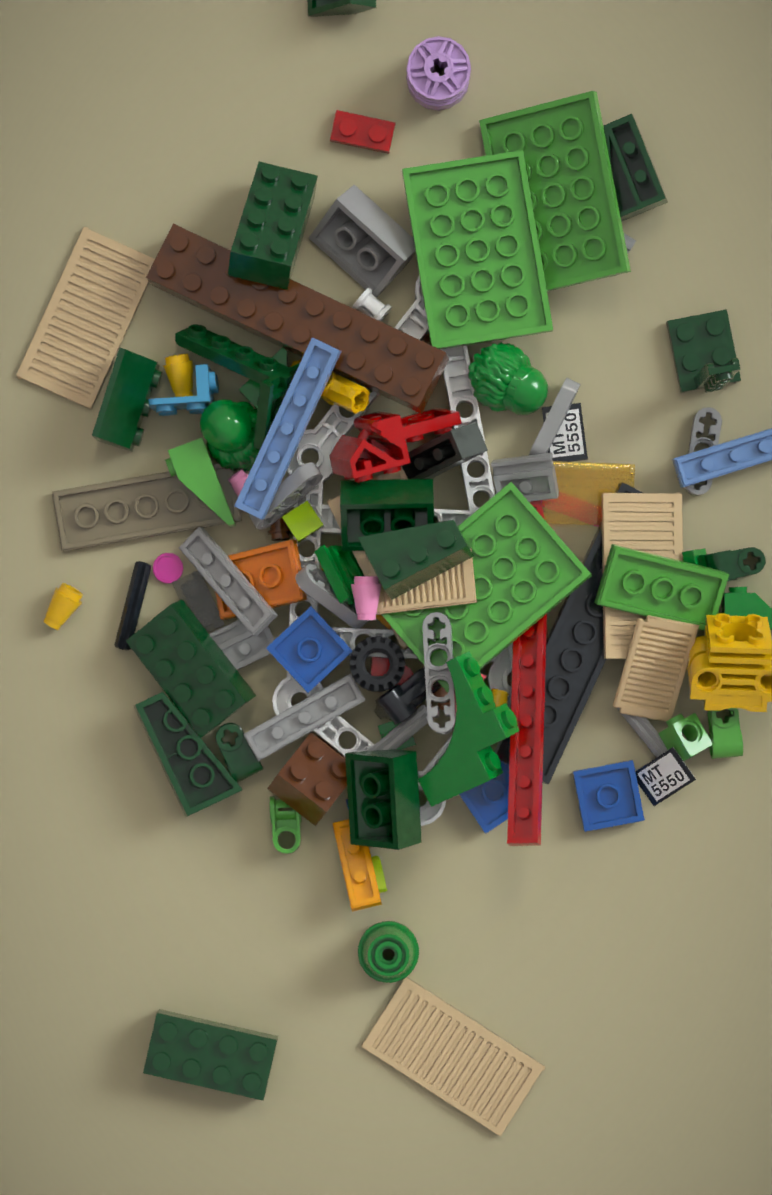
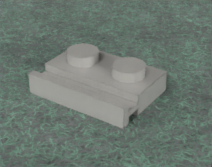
[491,453,559,502]
[209,620,275,670]

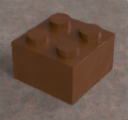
[267,732,347,826]

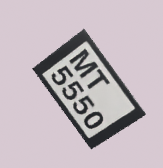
[542,403,588,464]
[635,747,696,806]

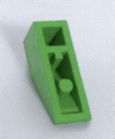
[165,438,236,527]

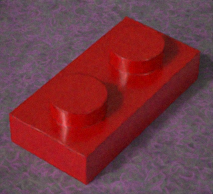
[330,110,396,154]

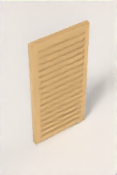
[16,227,155,409]
[601,492,683,659]
[361,977,545,1137]

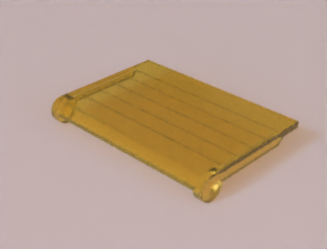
[542,461,635,525]

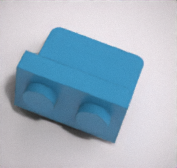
[148,364,219,416]

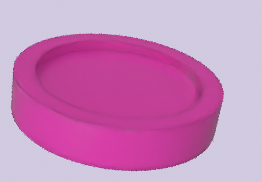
[153,553,184,583]

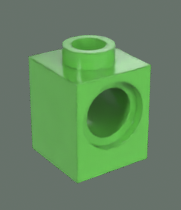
[658,713,713,761]

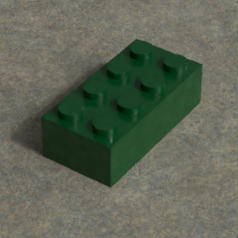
[228,161,318,290]
[126,599,256,738]
[143,1009,278,1101]

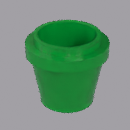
[358,921,419,983]

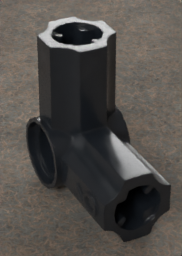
[374,667,441,725]

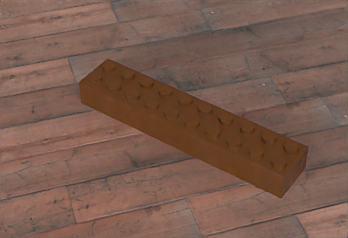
[146,223,449,414]

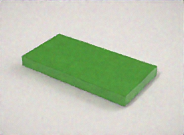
[595,544,729,631]

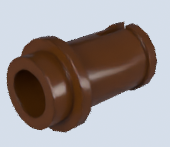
[268,512,292,541]

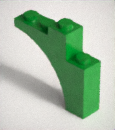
[418,651,520,807]

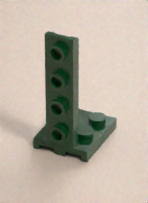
[666,309,741,393]
[175,324,300,450]

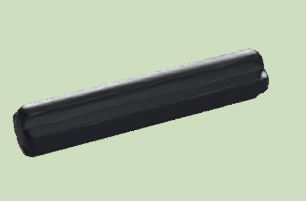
[114,561,151,651]

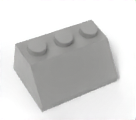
[309,185,416,298]

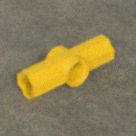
[290,359,370,414]

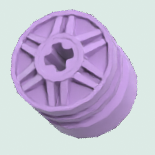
[406,36,471,111]

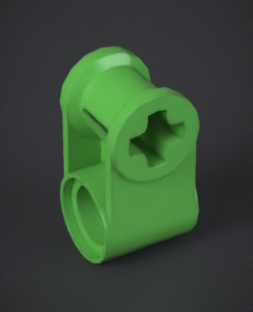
[707,708,743,759]
[270,796,302,854]

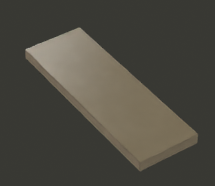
[52,463,242,552]

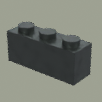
[402,422,488,479]

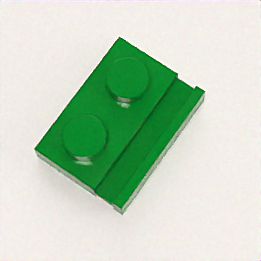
[314,545,364,604]

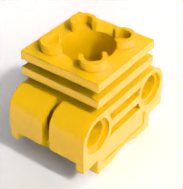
[686,613,772,712]

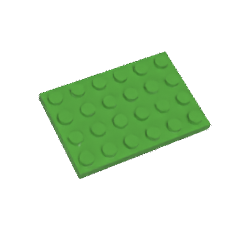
[479,91,631,292]
[402,150,553,350]
[381,482,592,693]

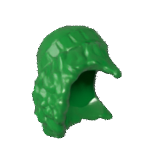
[468,342,548,415]
[200,399,260,472]

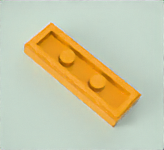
[332,819,382,912]

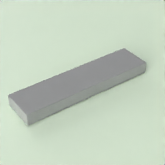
[179,527,278,636]
[243,674,365,761]

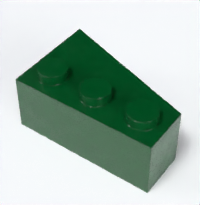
[358,520,474,599]

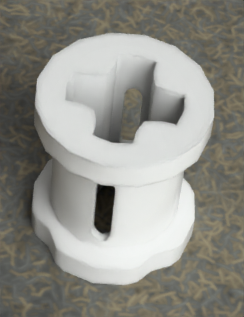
[352,288,392,321]

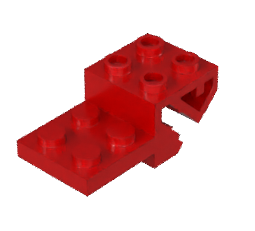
[329,408,462,482]

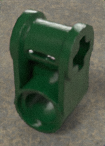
[704,547,766,581]
[216,722,264,783]

